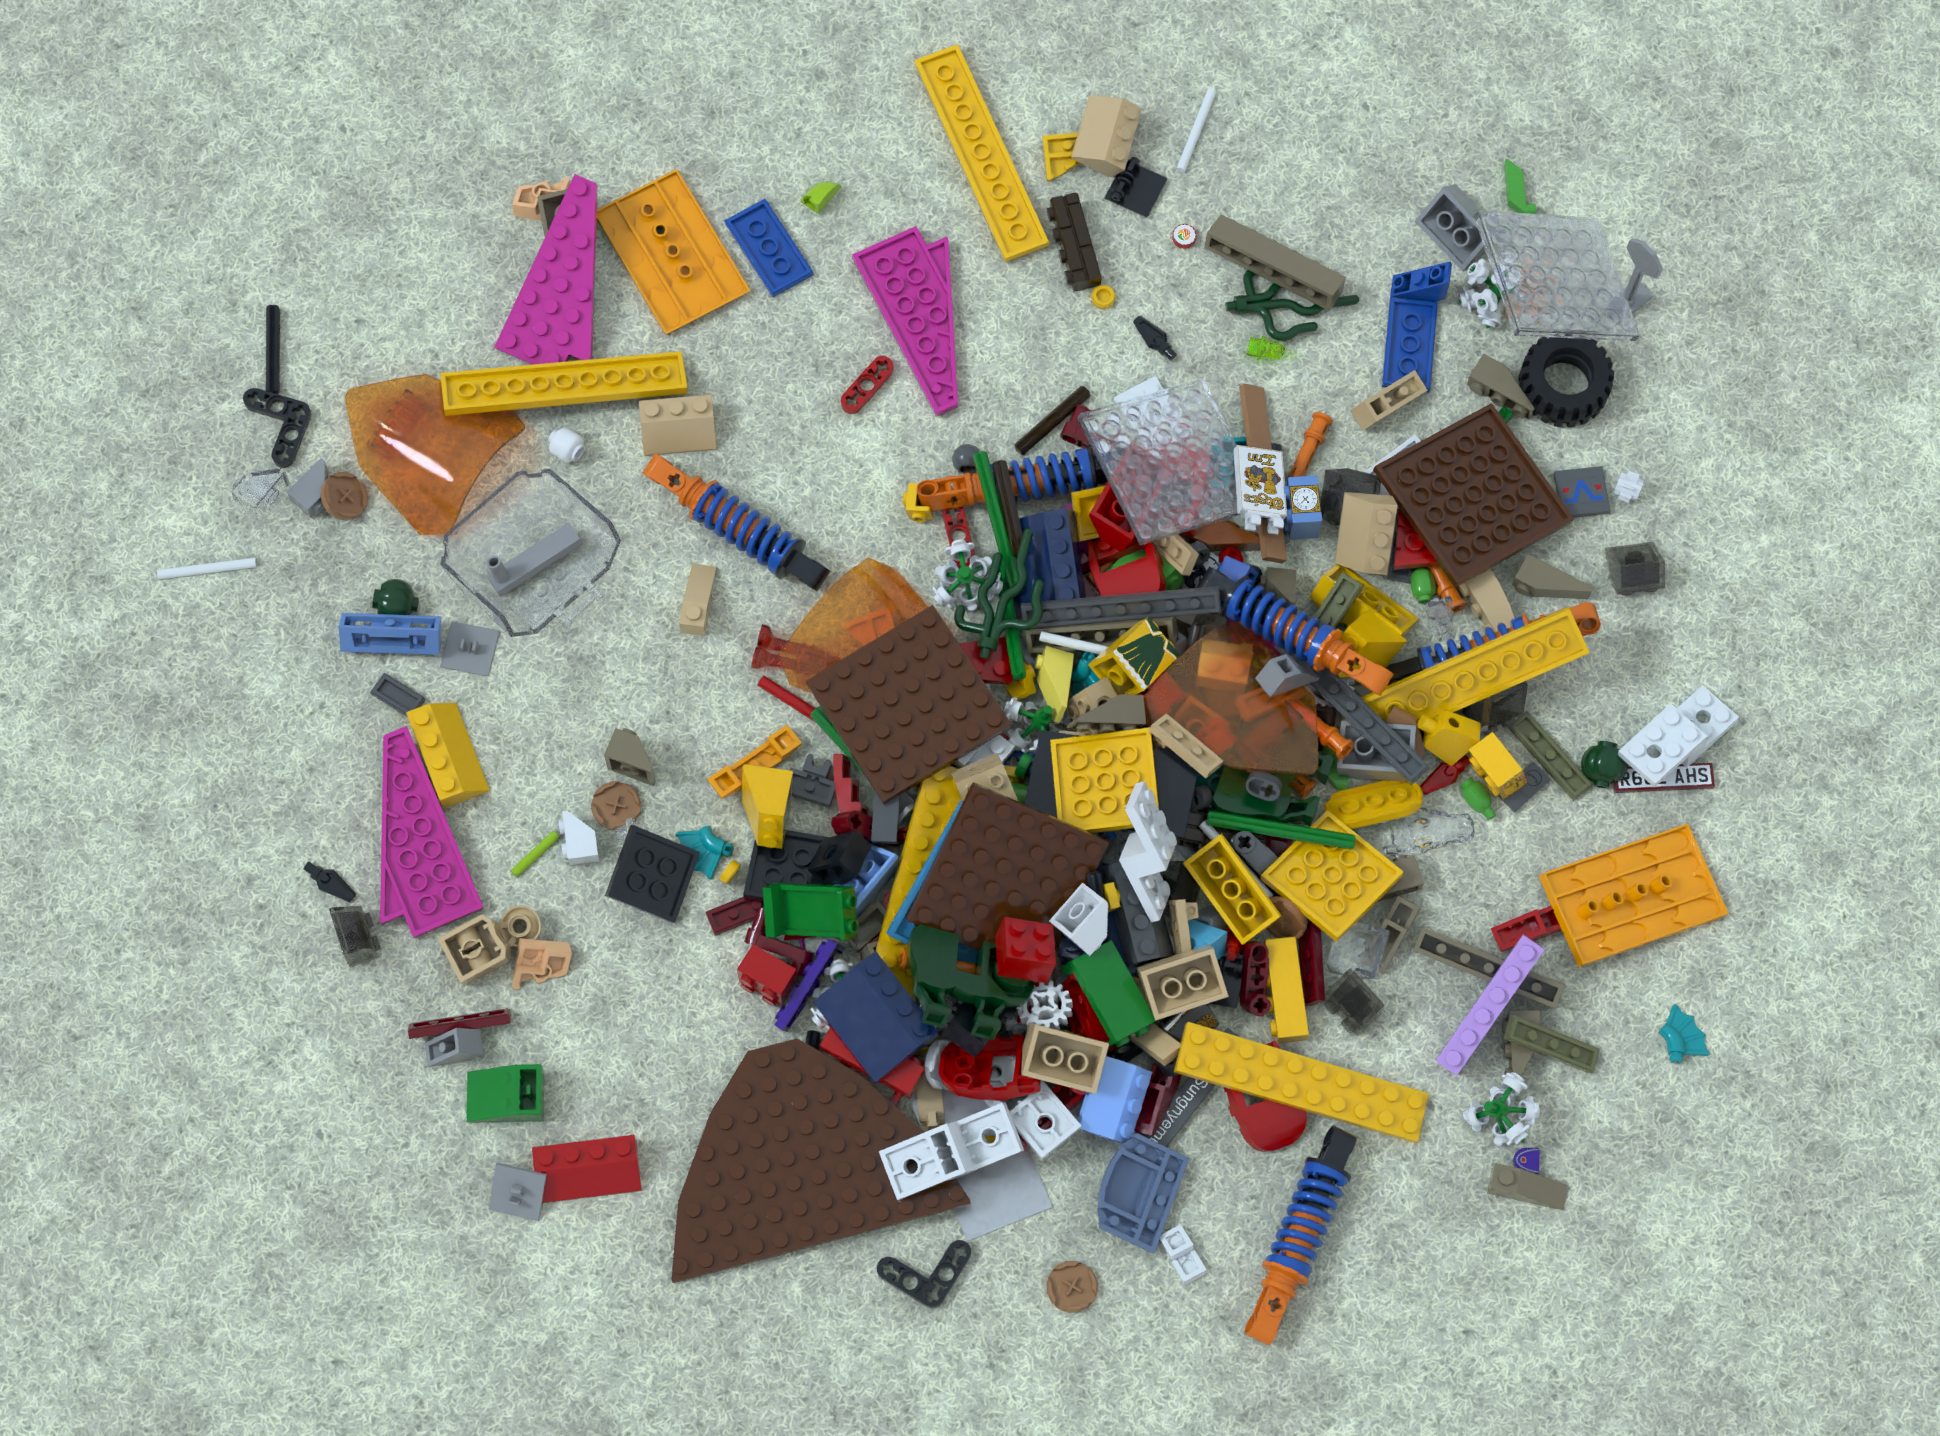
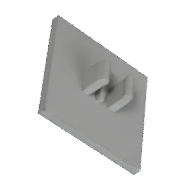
[440,621,499,676]
[489,1163,547,1221]

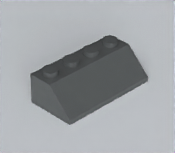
[1102,862,1174,967]

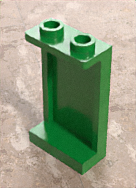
[763,883,859,941]
[1062,940,1156,1048]

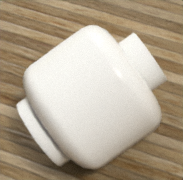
[548,427,585,463]

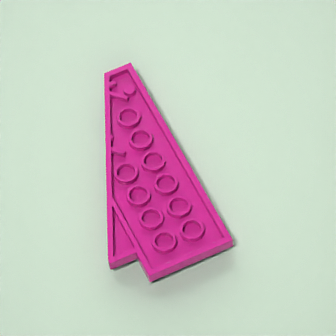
[494,174,598,365]
[852,226,958,417]
[380,726,484,938]

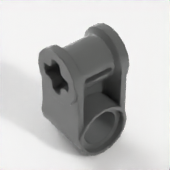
[1230,831,1278,877]

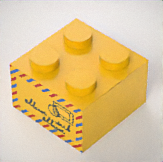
[1469,732,1527,801]

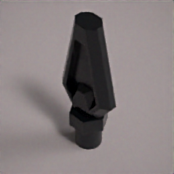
[1133,316,1177,361]
[303,861,356,902]

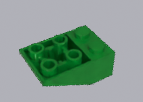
[466,1064,544,1123]

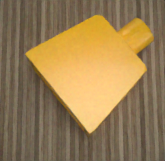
[1417,710,1481,766]

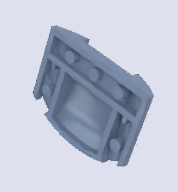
[1097,1133,1190,1254]

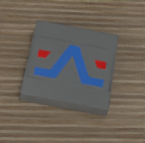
[1554,466,1610,517]

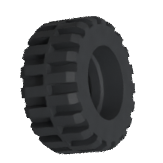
[1518,331,1614,427]

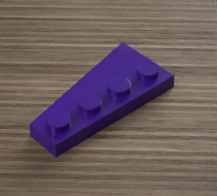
[775,939,846,1032]

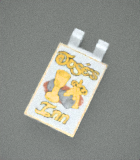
[1233,445,1287,535]

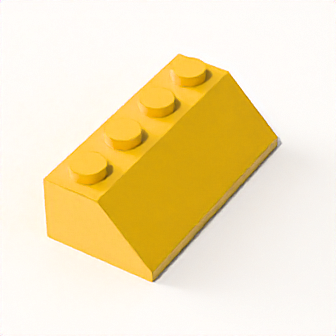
[1309,564,1419,638]
[406,703,490,809]
[1183,834,1281,945]

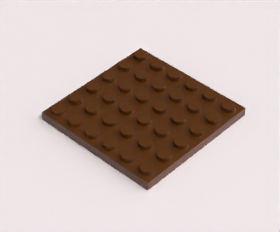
[1373,403,1574,588]
[805,605,1012,804]
[906,782,1109,951]

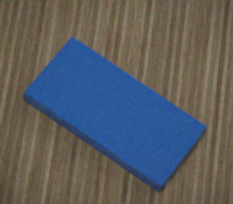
[724,198,814,297]
[1382,297,1438,393]

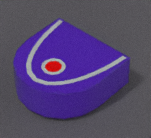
[1513,1148,1540,1175]

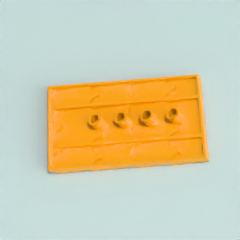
[597,169,750,335]
[1538,823,1729,968]

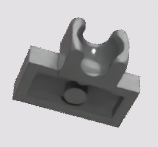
[790,754,836,808]

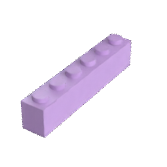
[1436,934,1545,1076]

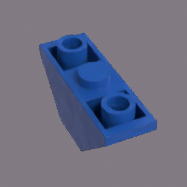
[1390,262,1452,302]

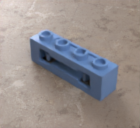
[339,613,442,655]

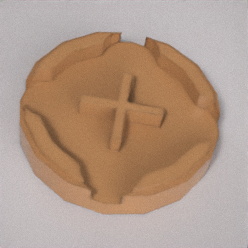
[320,472,368,521]
[591,781,641,830]
[1267,896,1308,939]
[1046,1261,1098,1313]

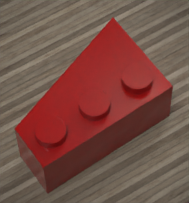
[1059,973,1116,1053]

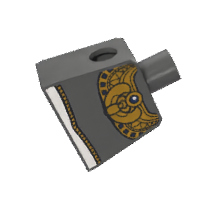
[1158,1004,1220,1040]

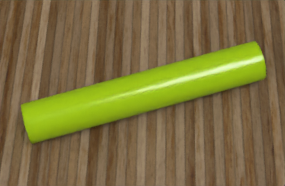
[510,831,560,878]

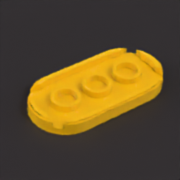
[1324,780,1423,829]

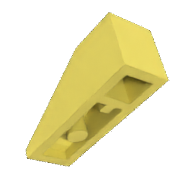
[1034,646,1074,723]

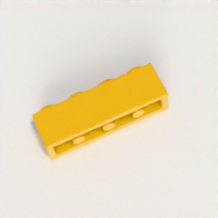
[1264,937,1309,1043]

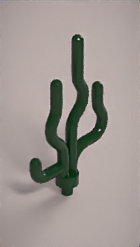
[1225,270,1360,341]
[954,528,1044,660]

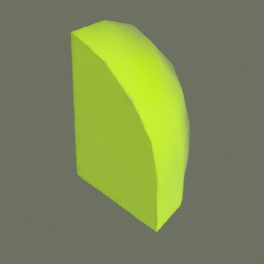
[800,181,841,214]

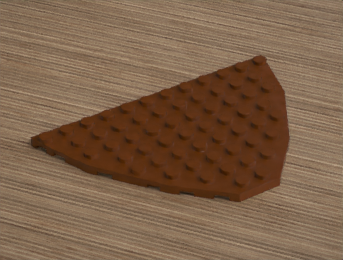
[671,1038,971,1283]

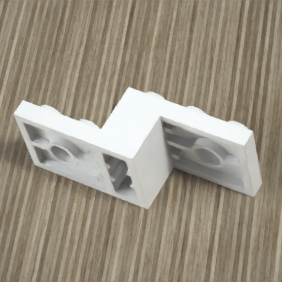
[1618,685,1739,788]
[1119,781,1177,922]
[984,1055,1081,1160]
[879,1102,1024,1200]

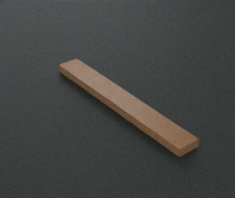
[1239,383,1287,564]

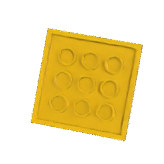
[1050,727,1159,833]
[1260,810,1404,942]

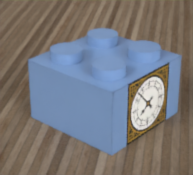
[1283,475,1322,540]

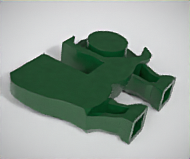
[1211,710,1335,827]
[907,924,1034,1040]

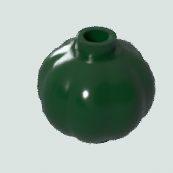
[372,579,419,615]
[1581,741,1628,788]

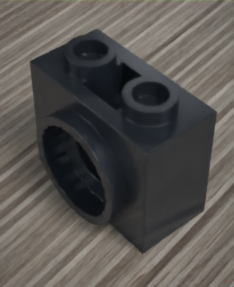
[807,830,872,885]
[941,1000,1006,1058]

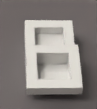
[1159,1224,1207,1286]

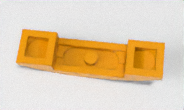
[707,724,802,799]

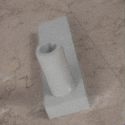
[486,523,583,597]

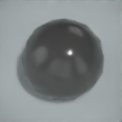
[952,444,981,474]

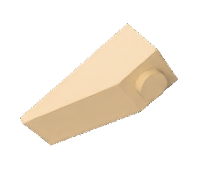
[1350,370,1428,431]
[679,564,717,636]

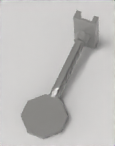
[1601,238,1663,327]

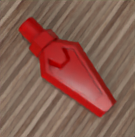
[1420,755,1470,795]
[1225,926,1246,961]

